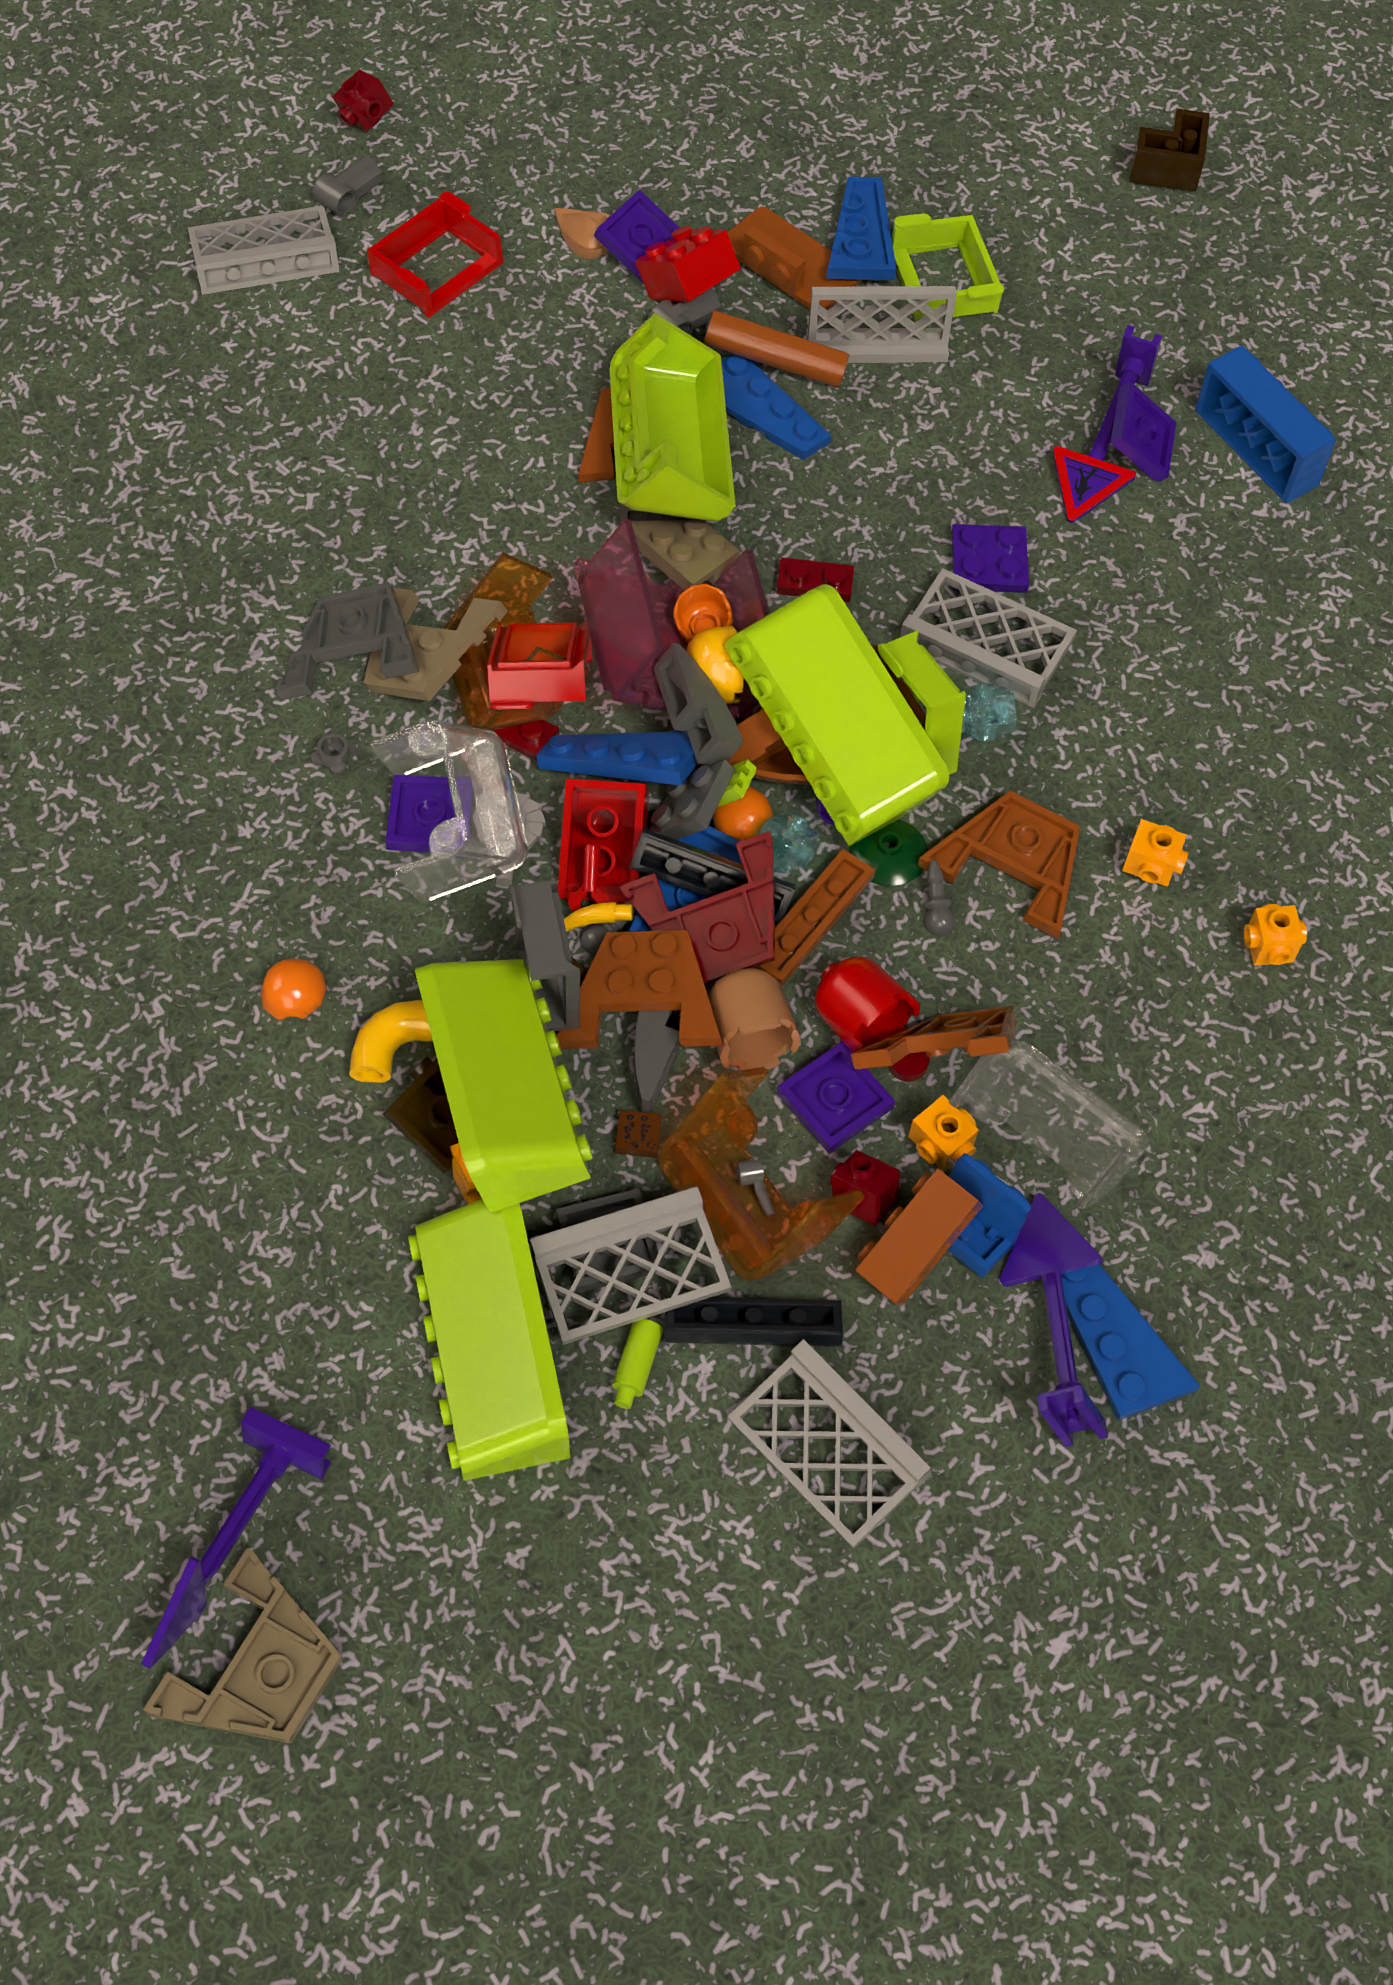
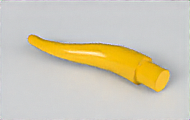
[564,902,633,932]

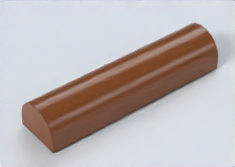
[703,310,849,388]

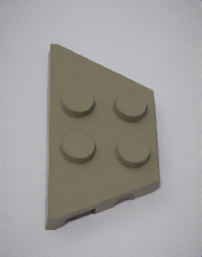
[621,519,740,591]

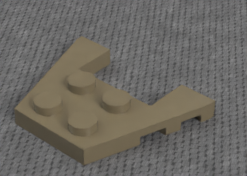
[363,588,508,701]
[143,1548,343,1744]

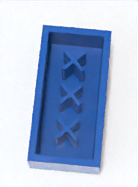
[1195,345,1337,504]

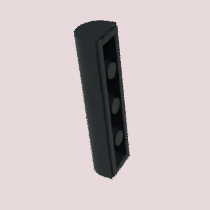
[629,828,796,924]
[664,1296,843,1347]

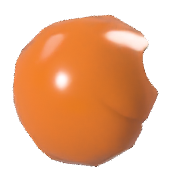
[673,583,733,643]
[712,787,775,841]
[260,958,327,1020]

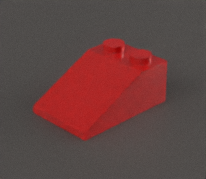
[557,779,650,903]

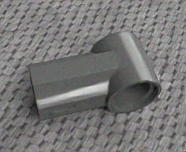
[313,155,383,218]
[648,288,722,335]

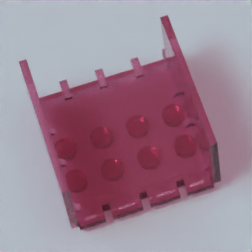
[574,519,770,720]

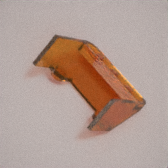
[445,552,589,731]
[659,1067,865,1281]

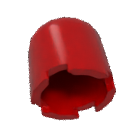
[815,956,920,1052]

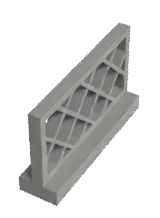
[188,205,340,295]
[806,286,956,363]
[900,568,1077,708]
[530,1186,731,1345]
[728,1339,931,1549]

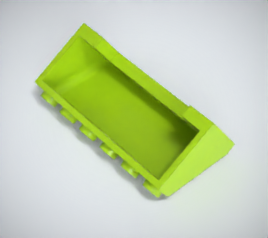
[610,313,736,522]
[724,584,949,846]
[415,959,593,1213]
[408,1198,570,1481]

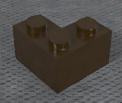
[1130,108,1210,192]

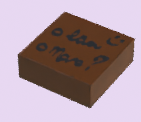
[615,1110,662,1158]

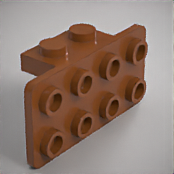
[727,207,862,310]

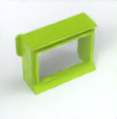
[891,213,1004,321]
[878,630,966,775]

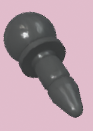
[924,860,956,937]
[581,900,638,955]

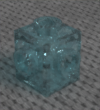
[962,684,1017,742]
[758,813,820,874]

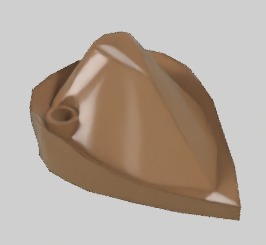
[554,208,611,259]

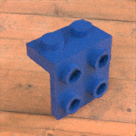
[948,1153,1031,1279]

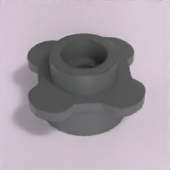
[311,733,357,774]

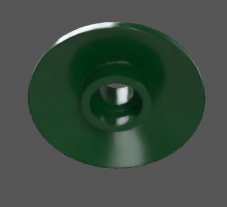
[849,820,928,886]

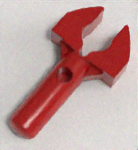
[568,843,611,912]

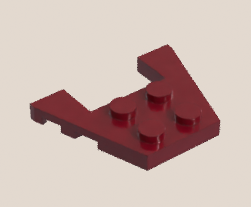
[621,831,775,986]

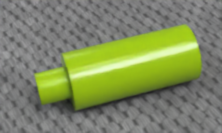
[612,1319,664,1409]

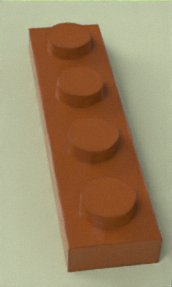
[756,849,875,988]

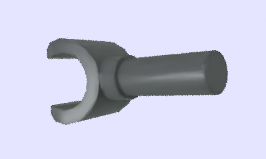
[736,1160,776,1218]

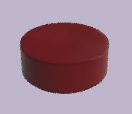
[888,1052,930,1082]

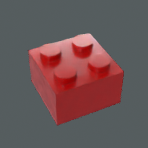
[635,226,741,302]

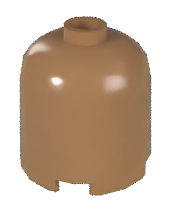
[708,968,801,1074]

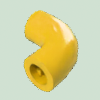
[349,1000,433,1083]

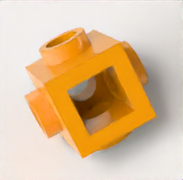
[1122,819,1189,887]
[1244,904,1307,966]
[908,1095,979,1172]

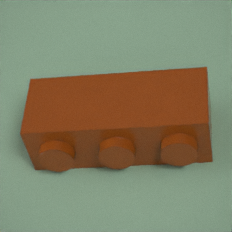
[855,1168,983,1307]

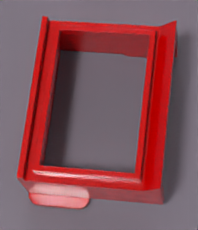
[367,192,503,318]
[487,616,593,709]

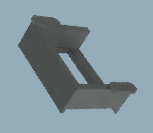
[509,880,580,1032]

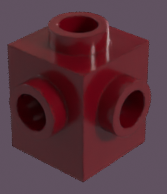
[332,69,394,132]
[830,1150,900,1226]

